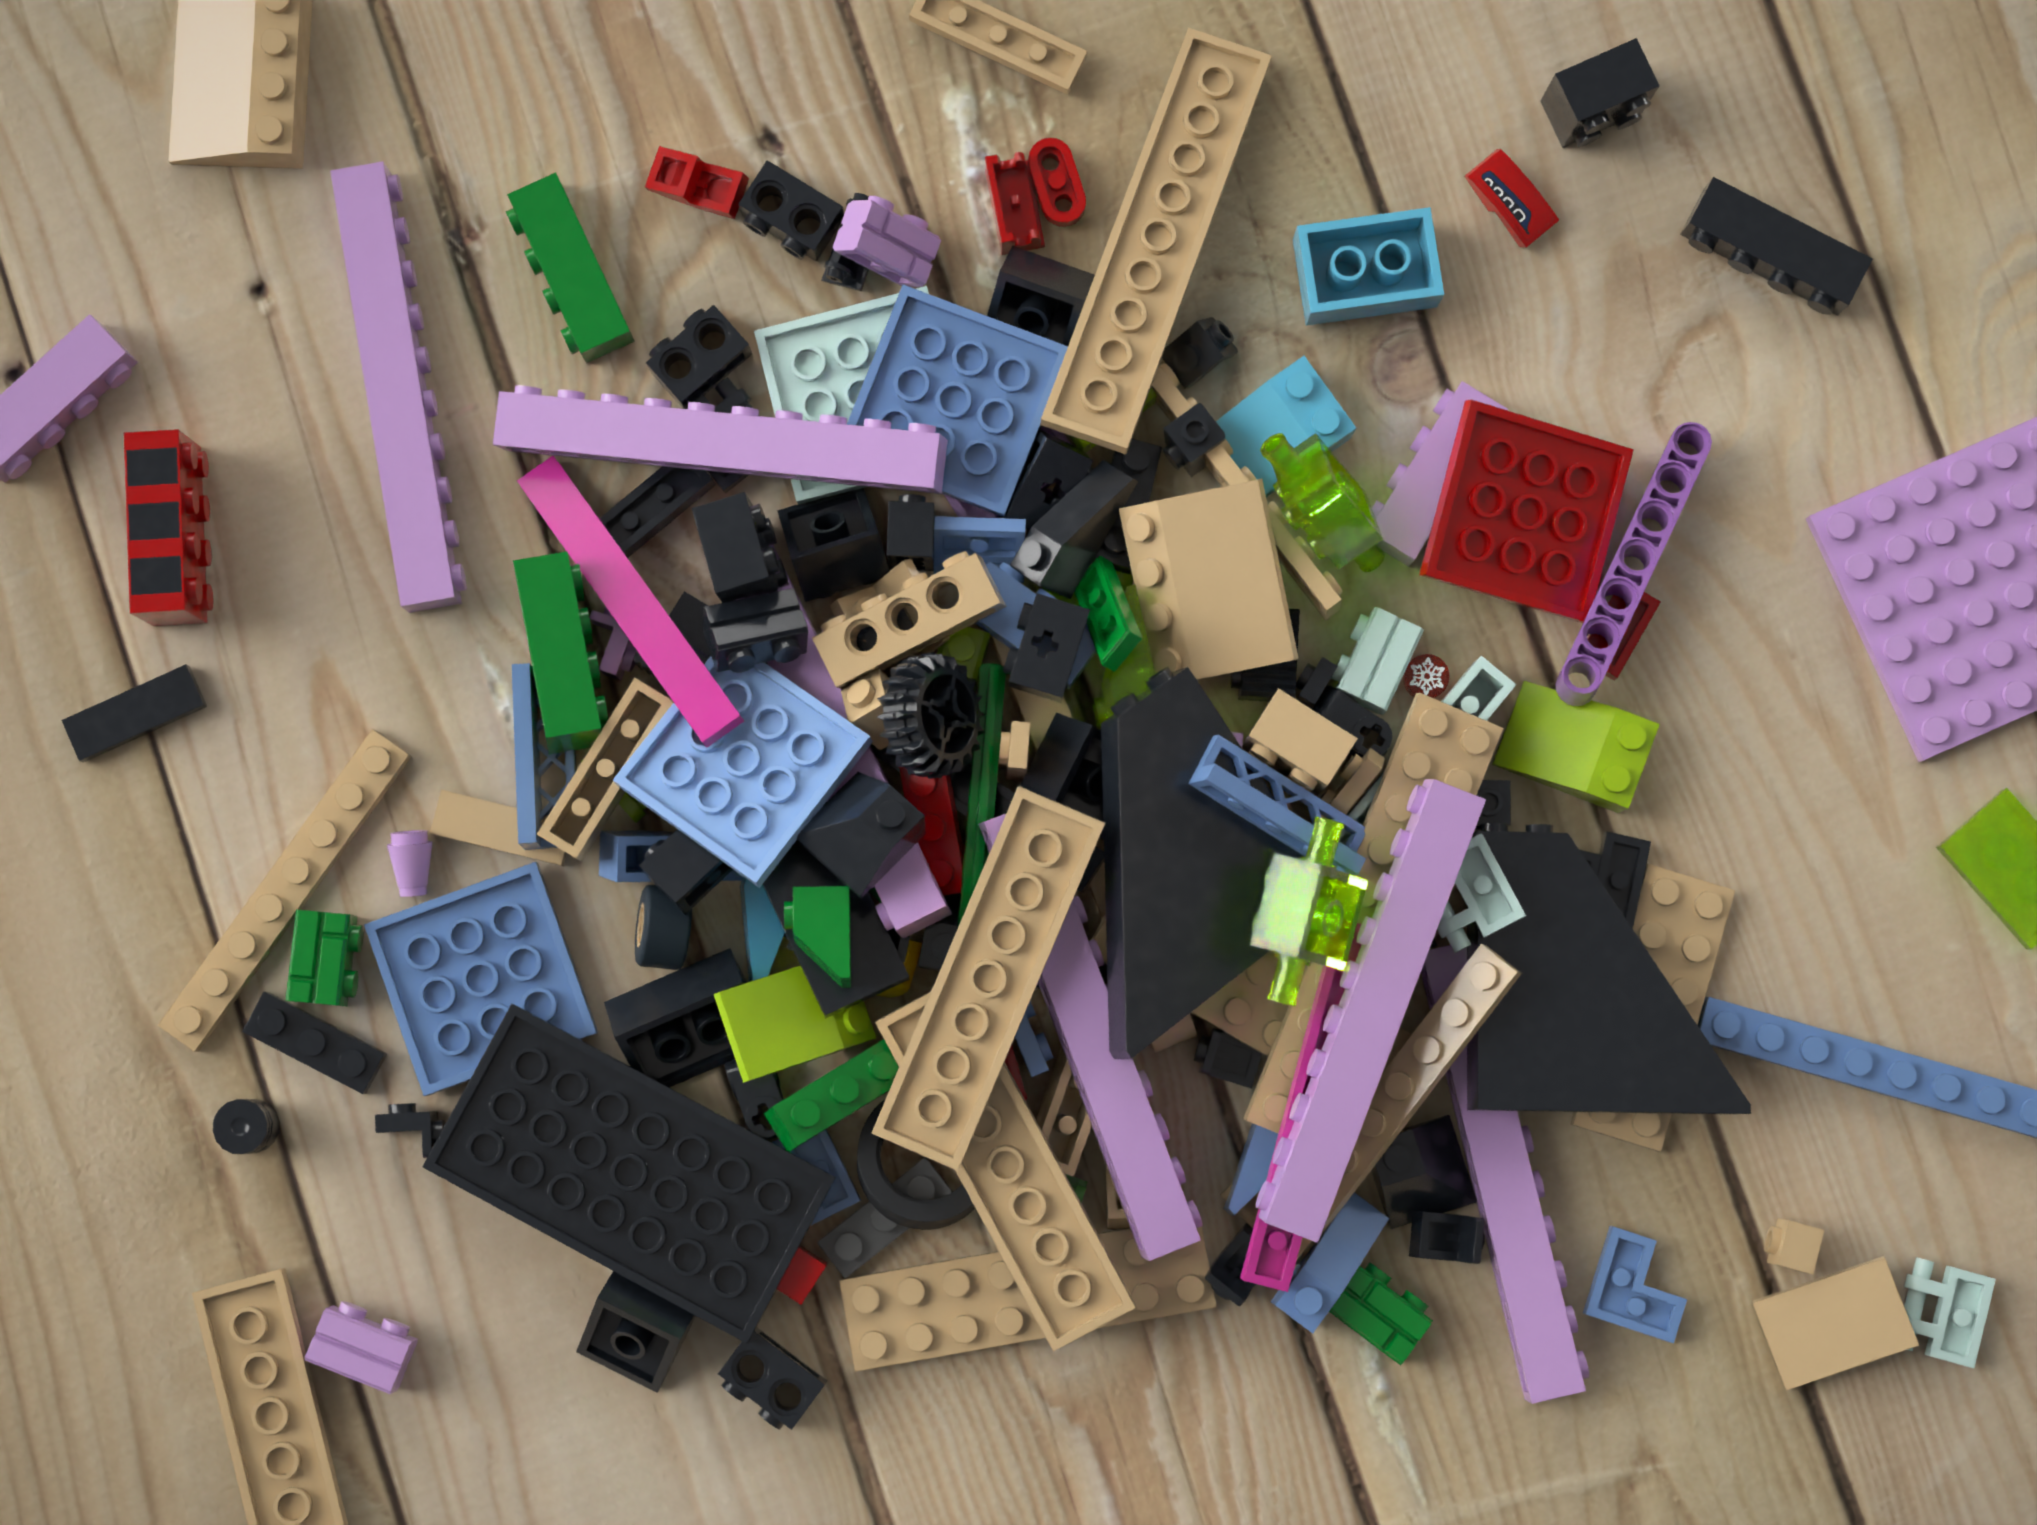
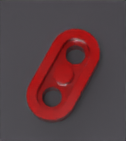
[1028,138,1086,227]

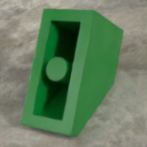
[784,886,851,988]

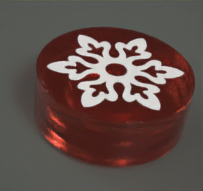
[1403,654,1450,698]

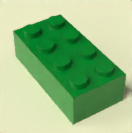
[513,551,608,755]

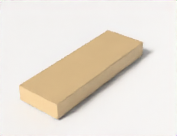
[430,790,567,866]

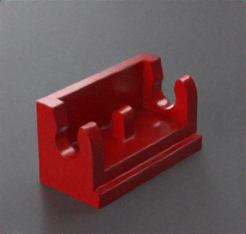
[985,152,1045,255]

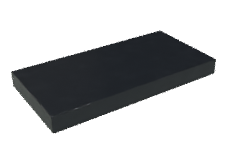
[762,841,910,1019]

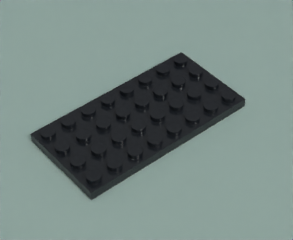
[422,1003,836,1343]

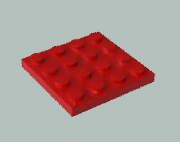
[1419,399,1634,623]

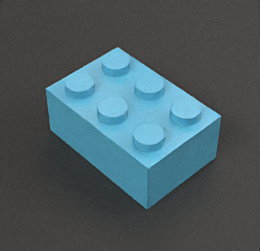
[1293,207,1444,326]

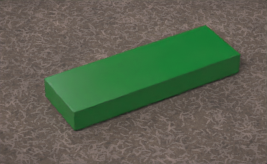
[1075,556,1142,672]

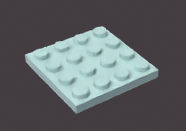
[754,286,929,505]

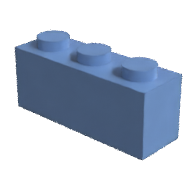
[974,561,1097,690]

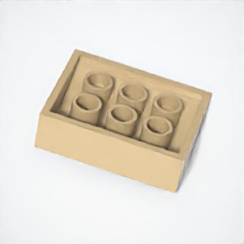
[169,0,313,169]
[1119,479,1299,680]

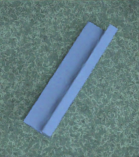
[512,663,576,850]
[1188,734,1366,878]

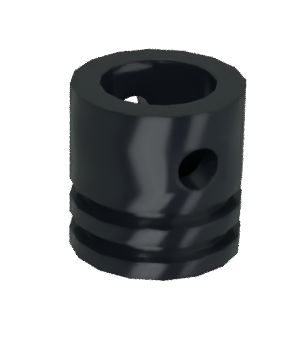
[212,1099,280,1154]

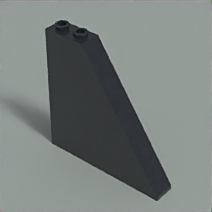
[1101,667,1338,1059]
[1467,823,1751,1115]

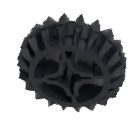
[877,653,986,779]

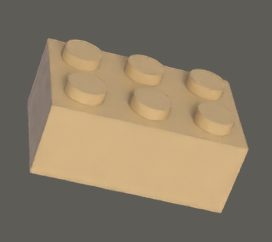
[1242,689,1357,796]

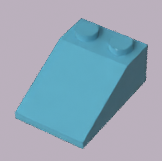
[1216,356,1356,497]

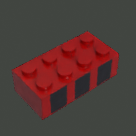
[124,429,214,626]

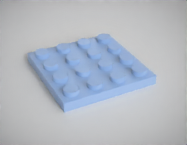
[613,656,873,888]

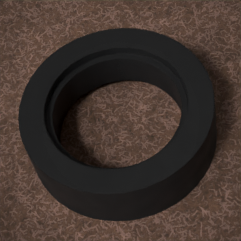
[857,1099,975,1230]

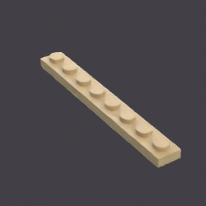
[1151,363,1343,621]
[157,729,412,1052]
[1295,944,1522,1265]

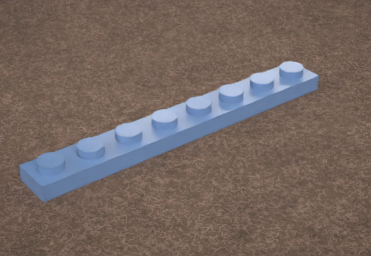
[1698,997,2037,1138]

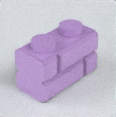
[832,196,941,287]
[305,1301,418,1394]

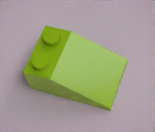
[1492,681,1660,813]
[714,966,876,1083]

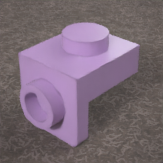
[589,607,637,681]

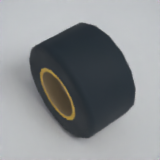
[635,885,692,970]

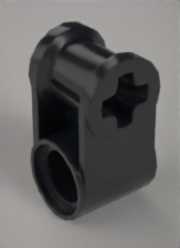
[1312,686,1392,758]
[724,1059,784,1139]

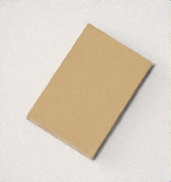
[1752,1256,1919,1390]

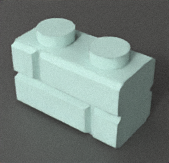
[1331,607,1424,715]

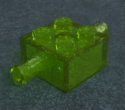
[1260,433,1385,573]
[1250,816,1368,1007]

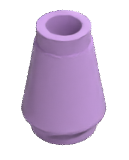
[387,830,433,897]

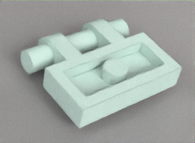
[1437,833,1526,953]
[1904,1257,1996,1368]

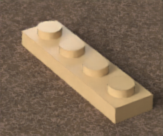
[909,0,1087,95]

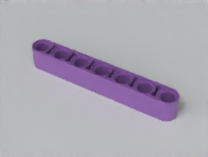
[1555,422,1712,706]

